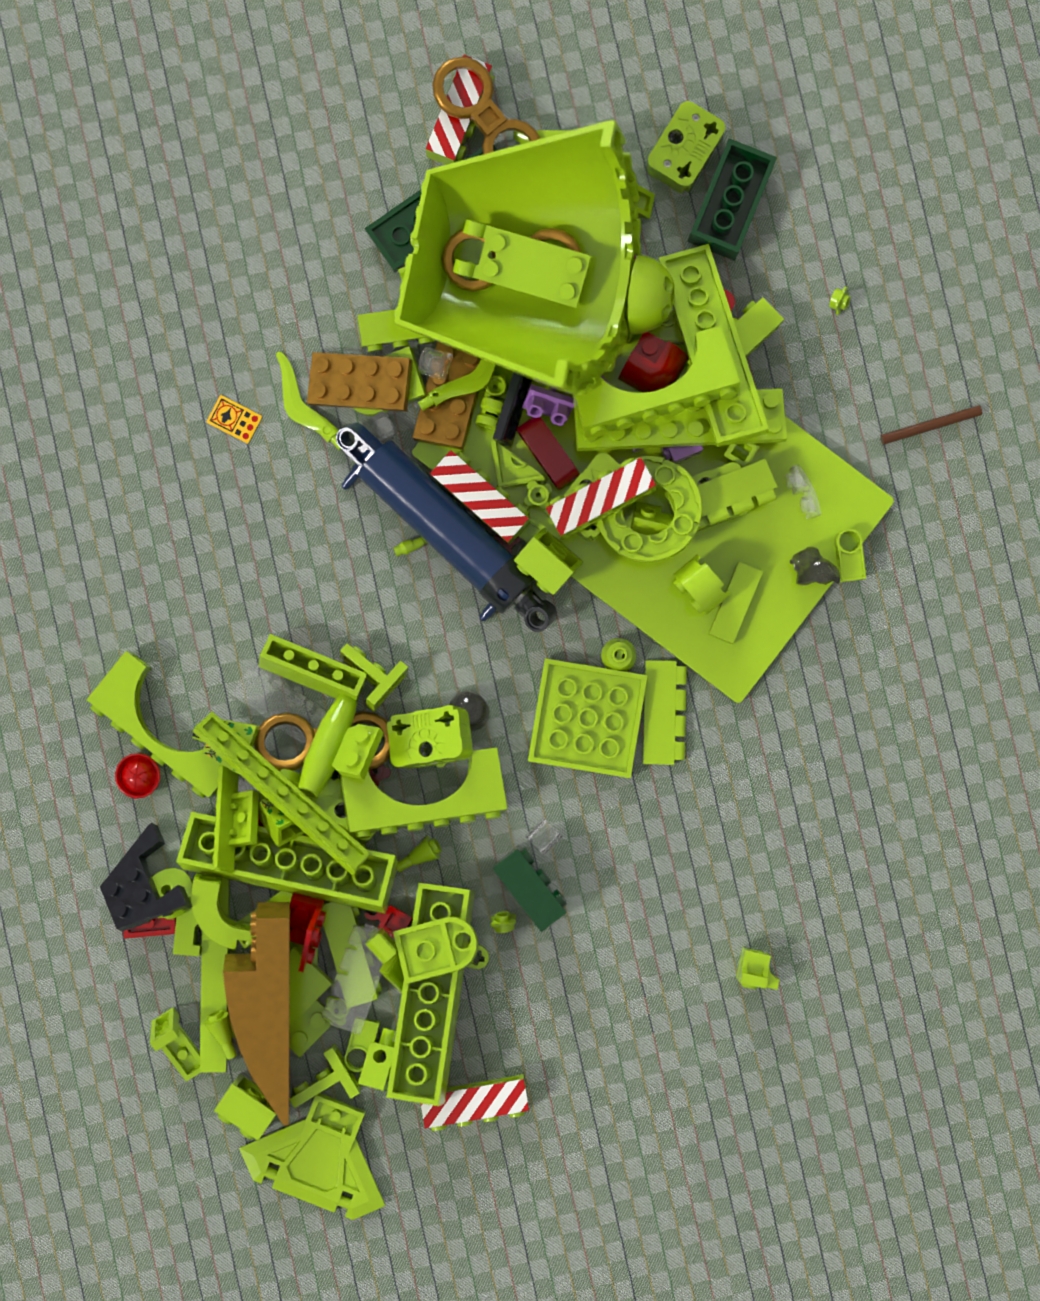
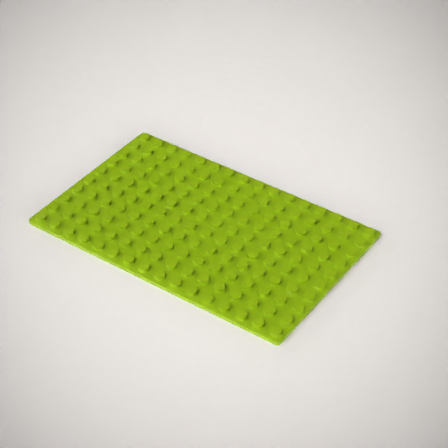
[412,331,894,703]

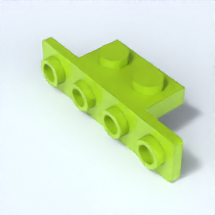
[213,765,259,874]

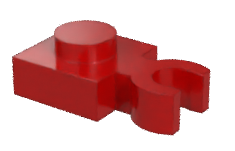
[364,905,413,938]

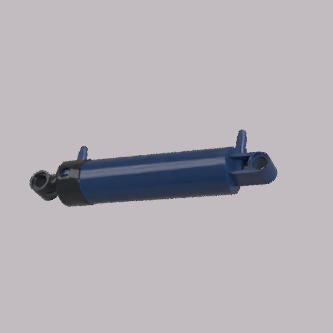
[336,423,557,632]

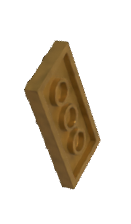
[412,342,481,450]
[307,352,413,412]

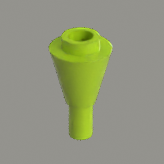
[397,836,442,872]
[204,1010,237,1060]

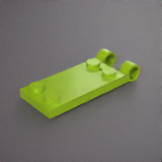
[453,219,592,308]

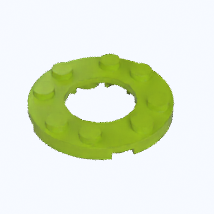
[597,456,702,562]

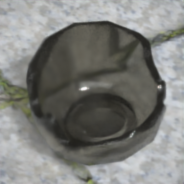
[449,690,489,732]

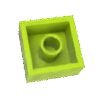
[514,528,583,595]
[214,1074,276,1141]

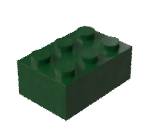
[492,846,567,932]

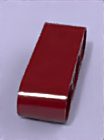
[516,417,580,490]

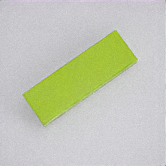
[709,562,763,644]

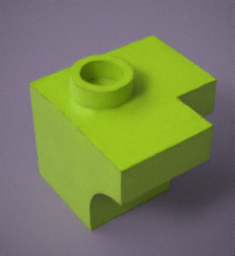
[630,501,674,535]
[736,947,780,990]

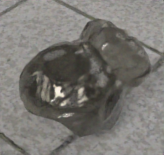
[790,546,841,585]

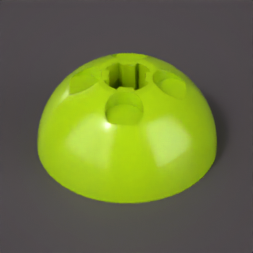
[628,255,675,334]

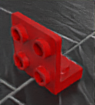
[290,893,326,973]

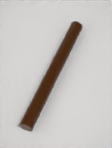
[880,405,982,445]

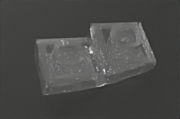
[786,465,821,519]

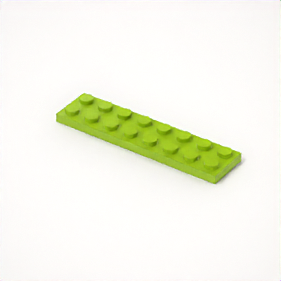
[659,244,769,447]
[573,388,787,451]

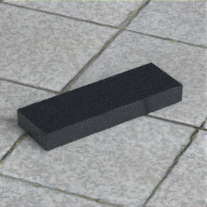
[493,372,533,447]

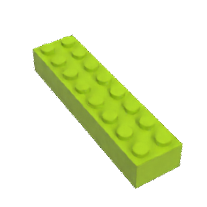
[176,811,398,914]
[386,883,475,1106]

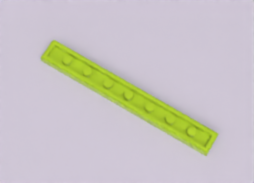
[192,711,371,875]
[200,874,230,1073]

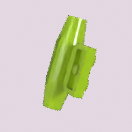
[298,694,384,797]

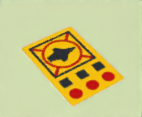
[206,395,262,444]

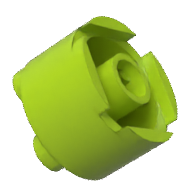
[673,554,731,614]

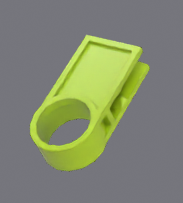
[835,528,867,582]
[344,1015,380,1072]

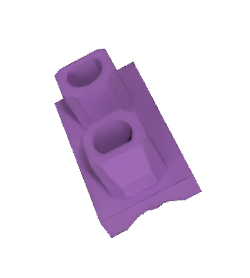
[522,384,574,426]

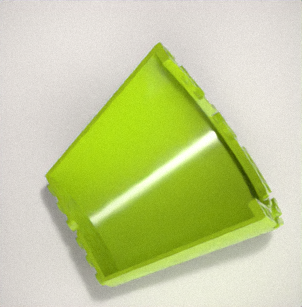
[394,120,641,394]

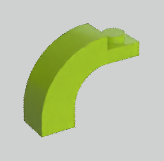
[191,873,256,950]

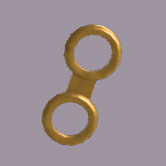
[432,57,541,155]
[442,228,581,291]
[254,711,390,771]

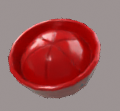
[115,753,160,799]

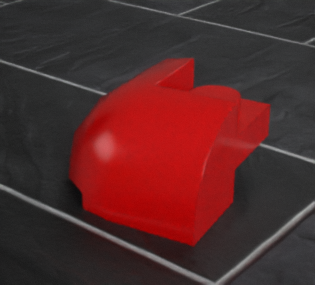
[618,332,689,393]

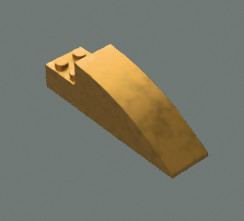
[223,902,290,1125]

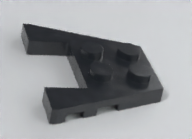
[100,823,192,931]

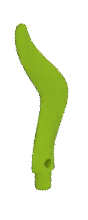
[276,351,342,451]
[417,359,496,411]

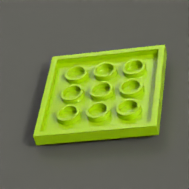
[528,658,648,778]

